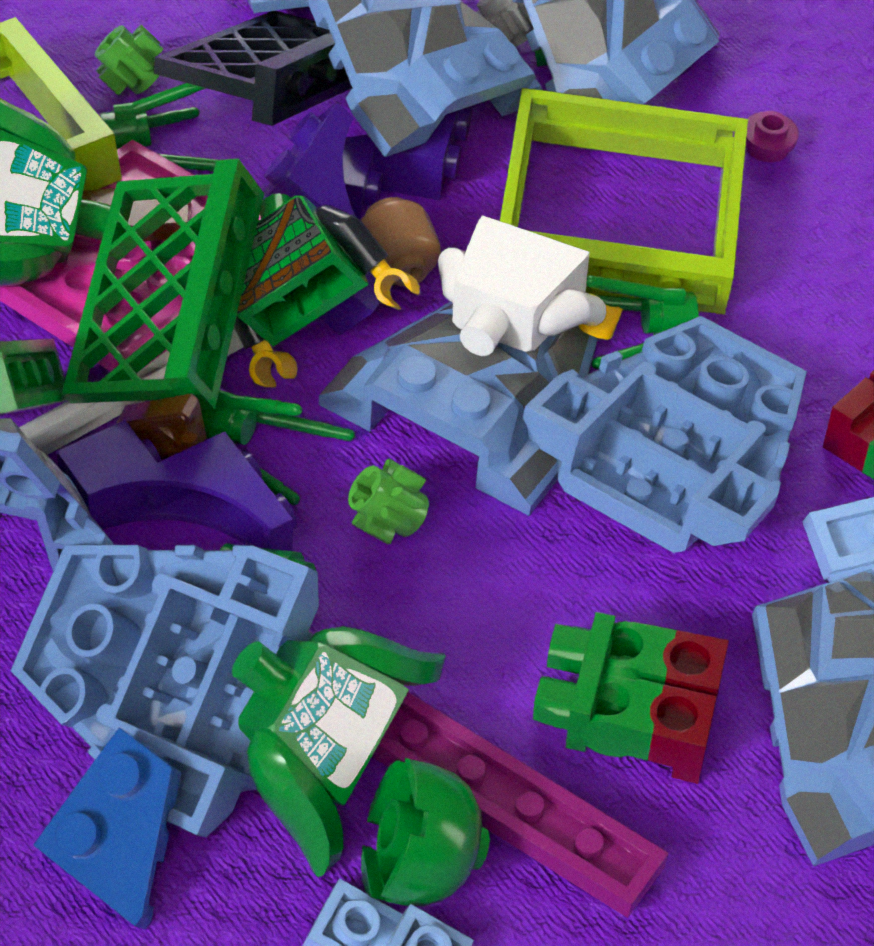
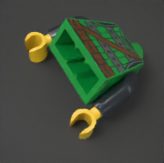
[234,193,420,387]

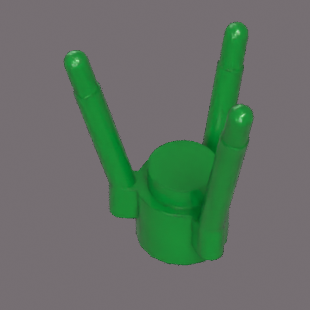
[100,83,218,172]
[586,275,699,369]
[201,390,355,505]

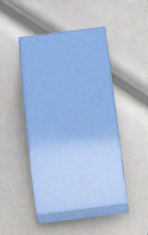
[302,878,474,946]

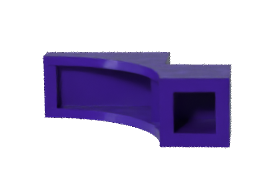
[263,102,392,335]
[343,107,472,220]
[57,420,297,551]

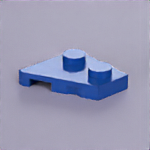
[34,727,182,929]

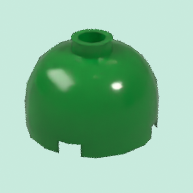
[361,758,489,907]

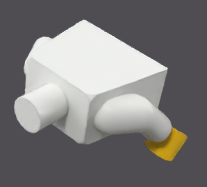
[438,215,623,356]

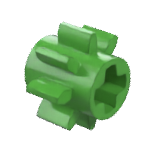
[95,25,163,95]
[348,459,429,544]

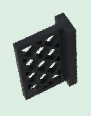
[154,11,352,126]

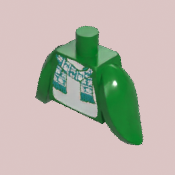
[0,98,111,287]
[232,626,446,877]

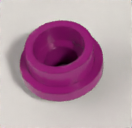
[746,111,799,162]

